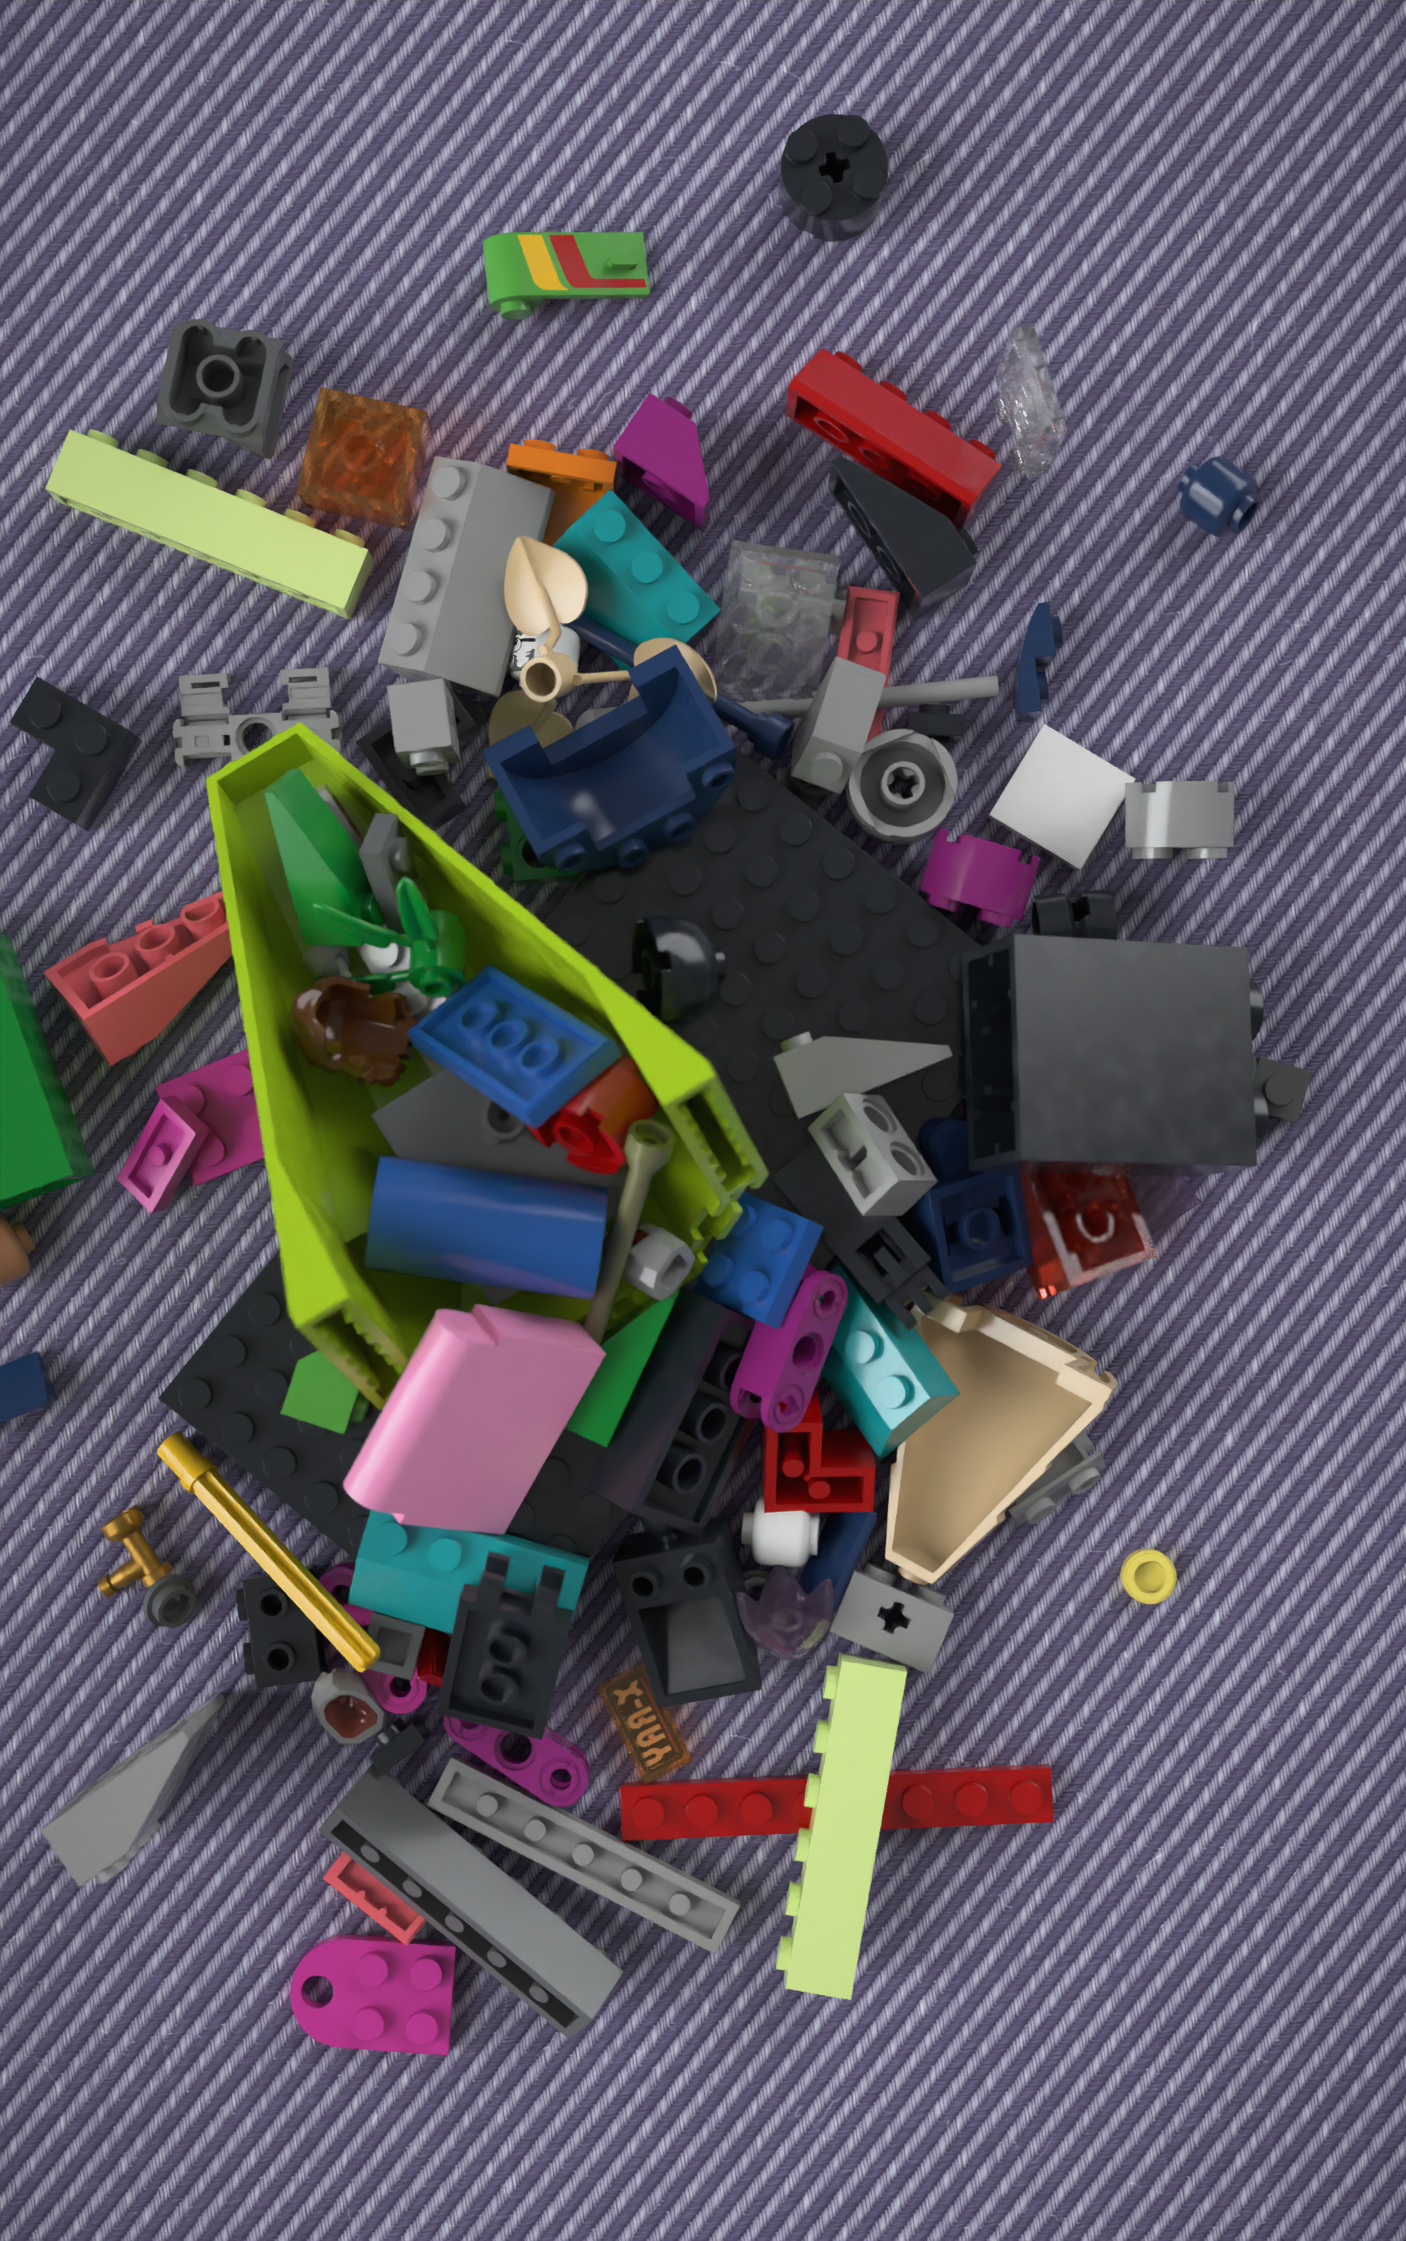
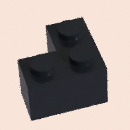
[9,676,142,832]
[356,680,481,832]

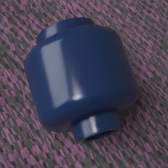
[1177,456,1261,537]

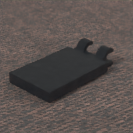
[436,1551,573,1740]

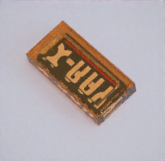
[597,1662,693,1785]

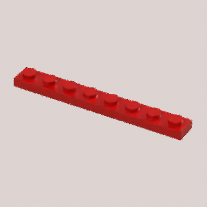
[620,1764,1053,1841]

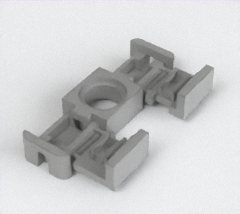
[173,667,344,767]

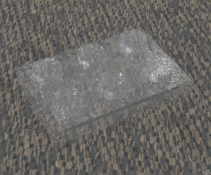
[712,540,840,702]

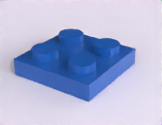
[694,1192,824,1329]

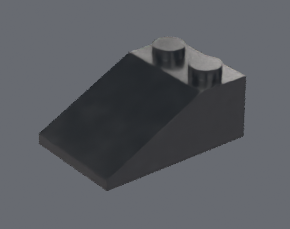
[828,455,978,620]

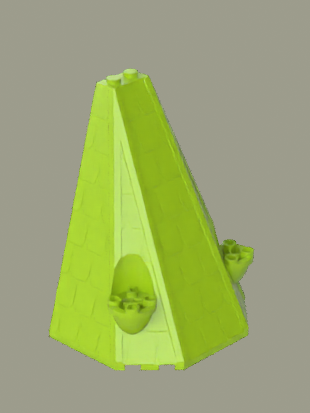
[206,722,769,1410]

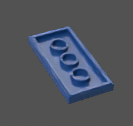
[406,964,622,1129]

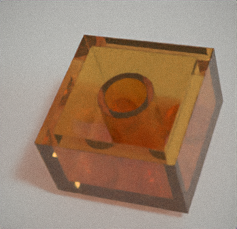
[296,387,432,531]

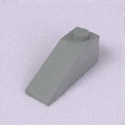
[772,1032,953,1120]

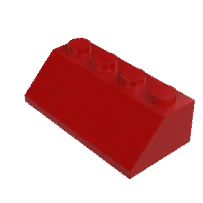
[786,348,1002,528]

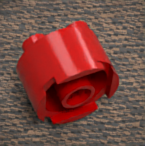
[525,1053,660,1175]

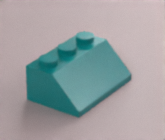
[552,489,721,683]
[818,1264,960,1459]

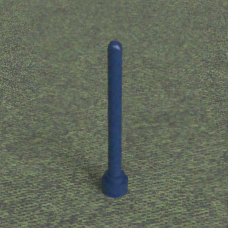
[564,614,795,761]

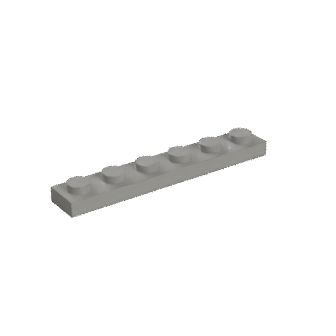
[427,1753,740,1954]

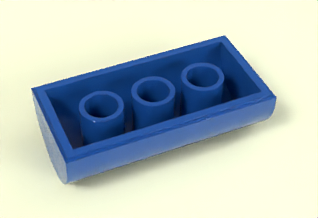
[364,1155,608,1300]

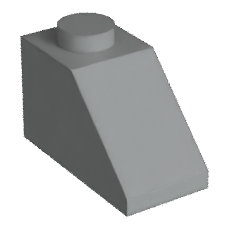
[791,656,886,794]

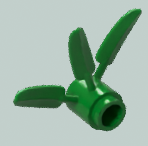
[313,876,466,998]

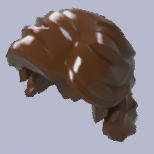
[288,976,417,1087]

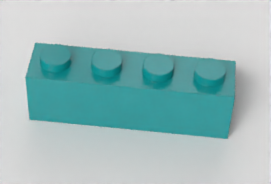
[348,1510,590,1640]

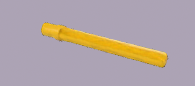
[157,1432,381,1672]

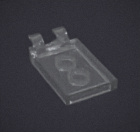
[993,324,1068,479]

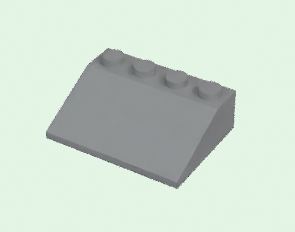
[40,1692,226,1887]

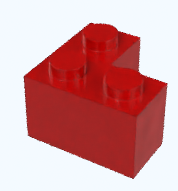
[760,1385,875,1513]

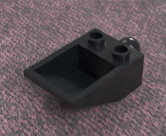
[612,1507,762,1709]

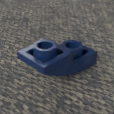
[1013,602,1063,722]

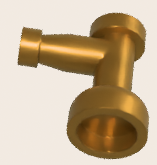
[97,1504,173,1598]

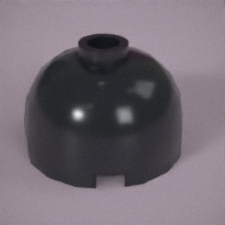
[632,915,726,1025]

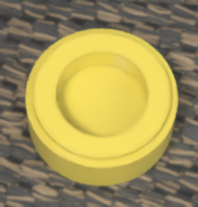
[1120,1548,1177,1604]

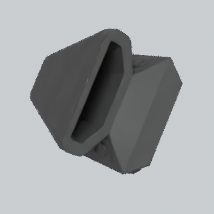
[157,319,293,459]

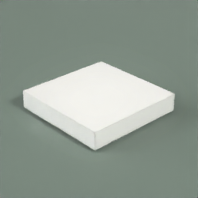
[988,724,1135,872]

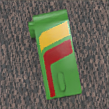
[483,232,650,320]

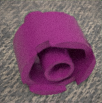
[919,828,1041,928]

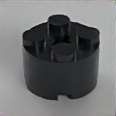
[779,114,888,242]

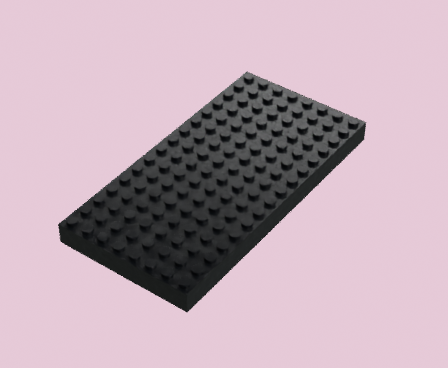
[158,748,981,1637]

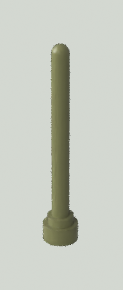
[583,1120,675,1345]

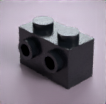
[236,1565,328,1689]

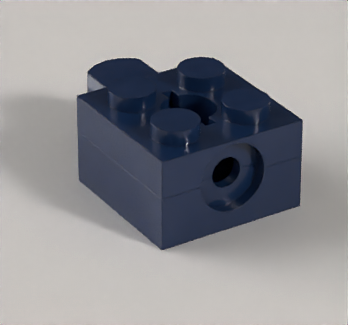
[898,1116,1035,1295]

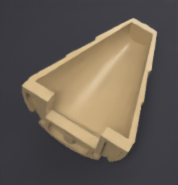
[885,1290,1117,1585]

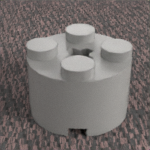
[846,729,958,845]
[1125,781,1235,859]

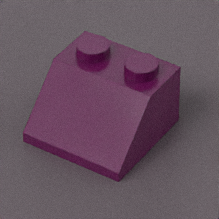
[613,393,710,533]

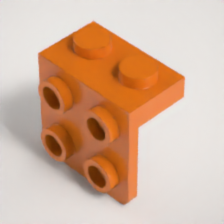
[506,439,619,546]

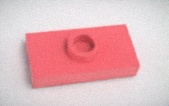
[323,1851,427,1946]

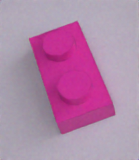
[117,1095,210,1214]

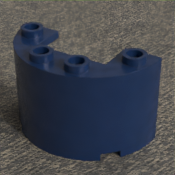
[481,644,737,873]

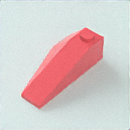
[43,891,232,1066]

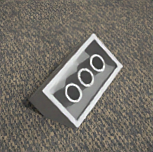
[377,456,556,698]

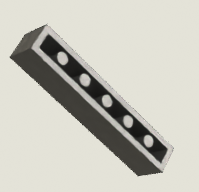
[318,1763,624,2039]

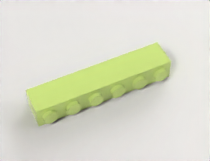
[45,429,374,620]
[776,1652,907,2000]

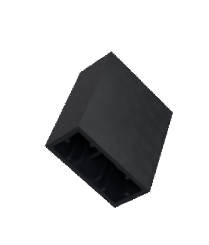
[962,934,1268,1177]

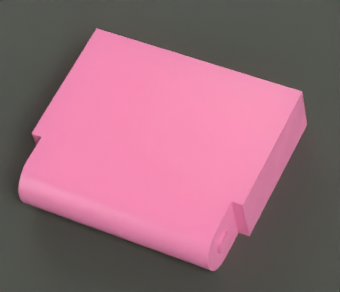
[343,1304,606,1535]

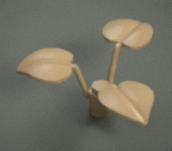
[488,536,717,779]

